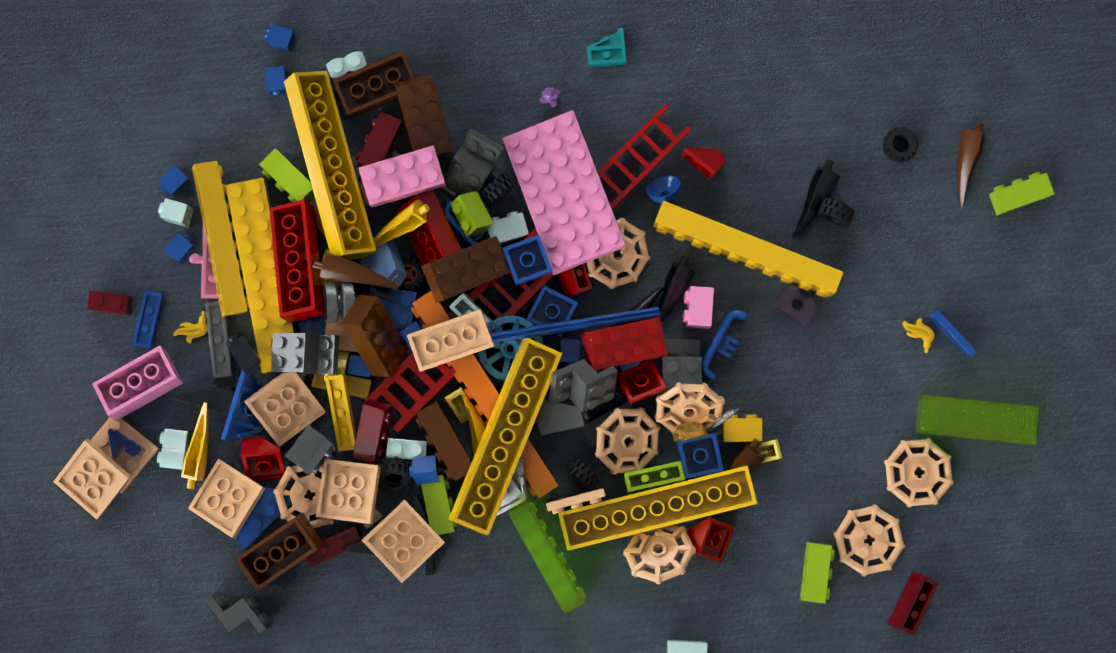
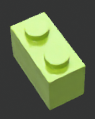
[450,191,494,237]

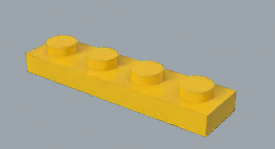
[325,373,357,451]

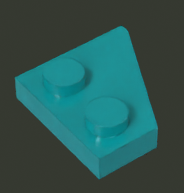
[587,28,626,68]

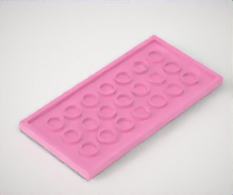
[502,110,626,275]

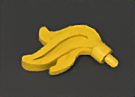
[173,311,208,343]
[902,318,935,353]

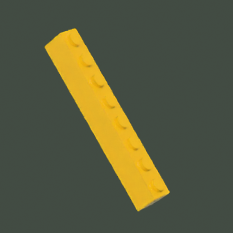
[192,161,249,317]

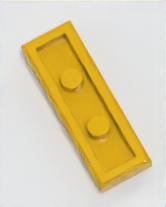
[311,374,372,399]

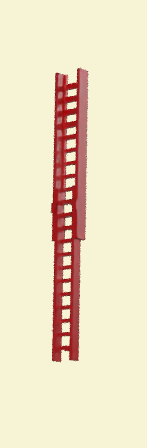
[365,104,691,433]

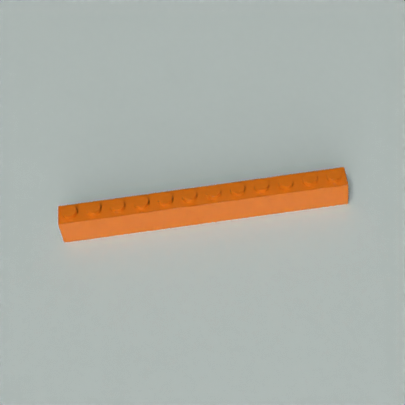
[411,291,558,498]

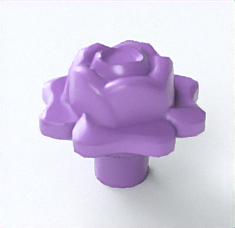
[539,87,561,107]

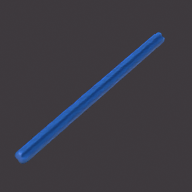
[490,307,660,343]

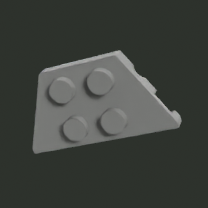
[497,458,528,516]

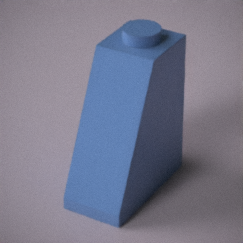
[359,240,407,291]

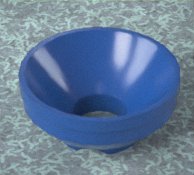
[646,175,681,204]

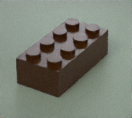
[333,51,415,119]
[394,73,453,155]
[421,236,511,302]
[341,295,409,378]
[415,402,471,482]
[235,513,325,591]

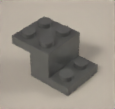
[444,129,504,195]
[271,333,339,374]
[661,339,702,396]
[549,359,618,412]
[285,424,335,475]
[206,594,271,634]

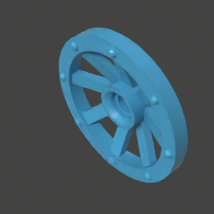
[478,316,543,381]

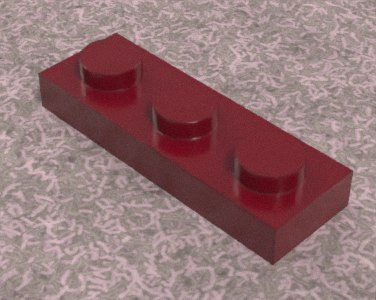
[305,526,361,568]

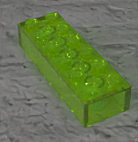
[916,395,1039,445]
[507,499,586,614]

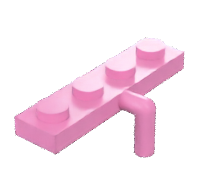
[189,225,218,299]

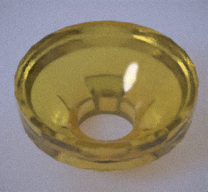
[673,421,708,442]

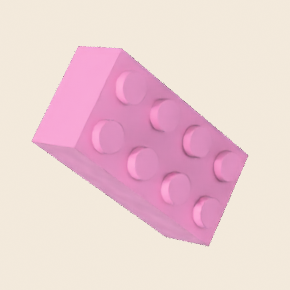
[359,145,446,208]
[92,346,183,421]

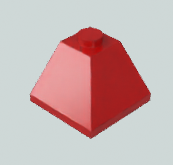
[681,148,726,180]
[617,360,667,403]
[241,437,285,482]
[683,517,735,563]

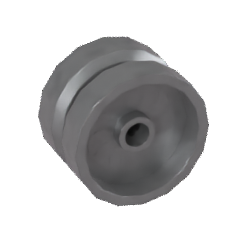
[322,281,355,324]

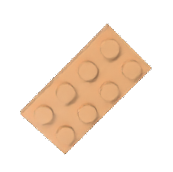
[407,309,494,372]

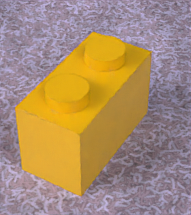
[722,414,763,442]

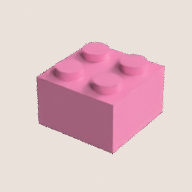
[682,286,714,329]

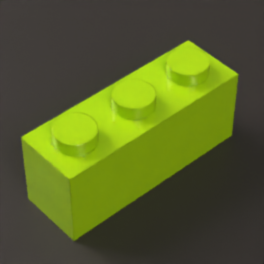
[259,148,314,202]
[989,172,1055,216]
[624,461,685,495]
[421,475,458,535]
[800,542,835,604]

